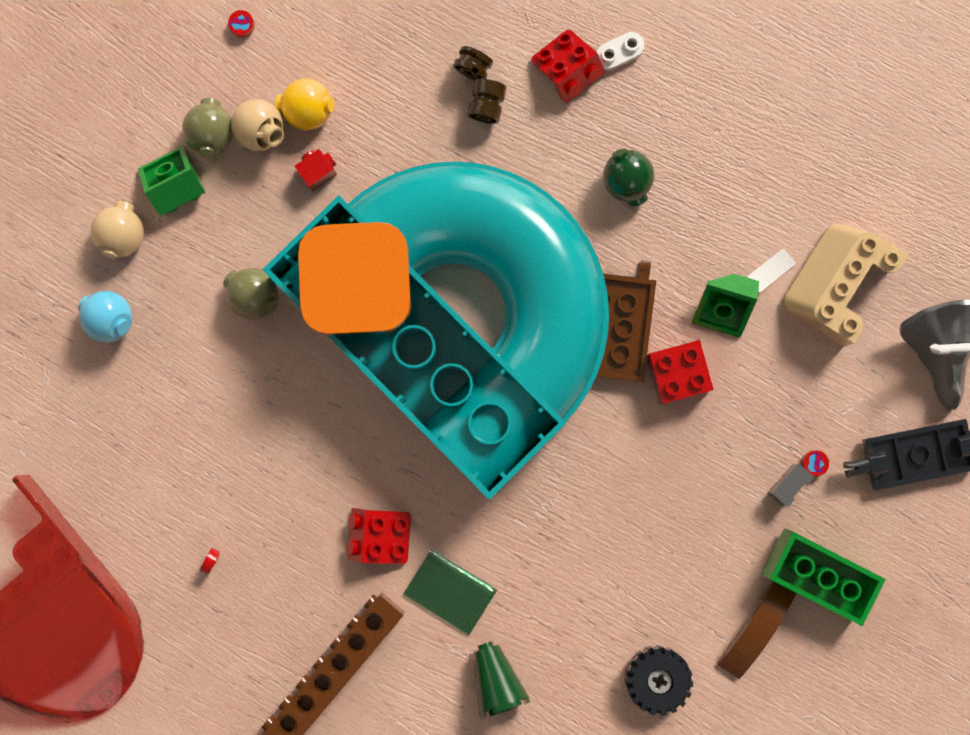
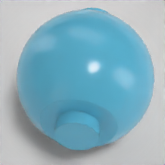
[78,291,133,343]

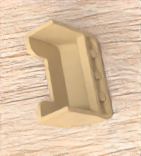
[783,224,909,347]

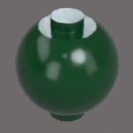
[603,148,655,207]

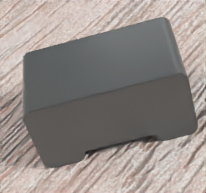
[768,464,813,506]

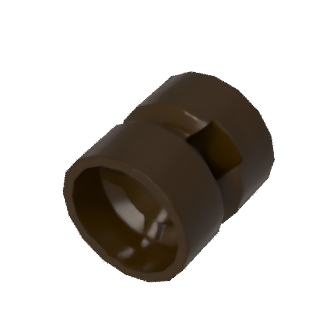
[467,78,507,124]

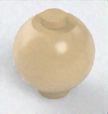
[231,99,284,151]
[91,201,144,259]

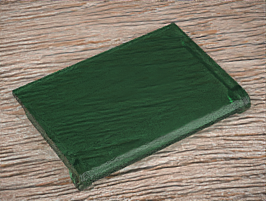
[404,549,497,635]

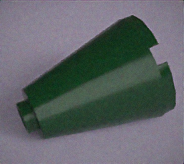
[474,641,531,719]

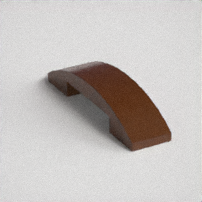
[717,581,796,679]

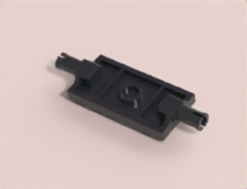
[843,419,970,490]

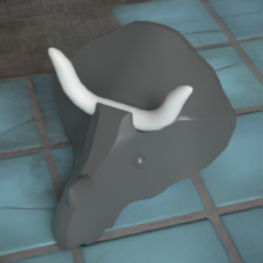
[899,300,970,410]

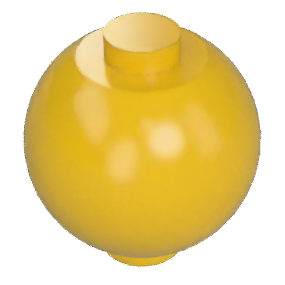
[275,79,334,131]

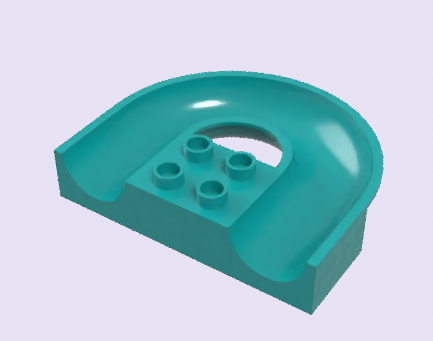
[262,161,609,500]

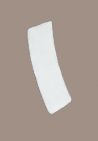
[748,249,796,292]

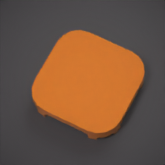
[298,222,411,335]

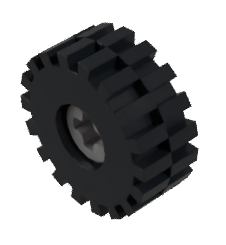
[625,645,693,716]

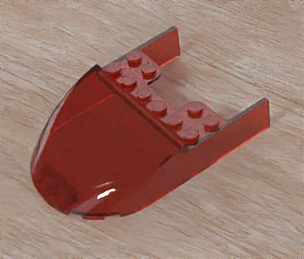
[0,475,144,723]

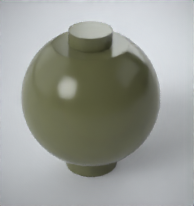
[182,98,234,157]
[223,268,278,320]

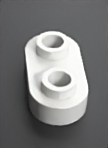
[597,32,644,71]

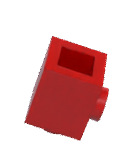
[294,149,337,192]

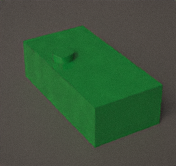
[761,528,886,627]

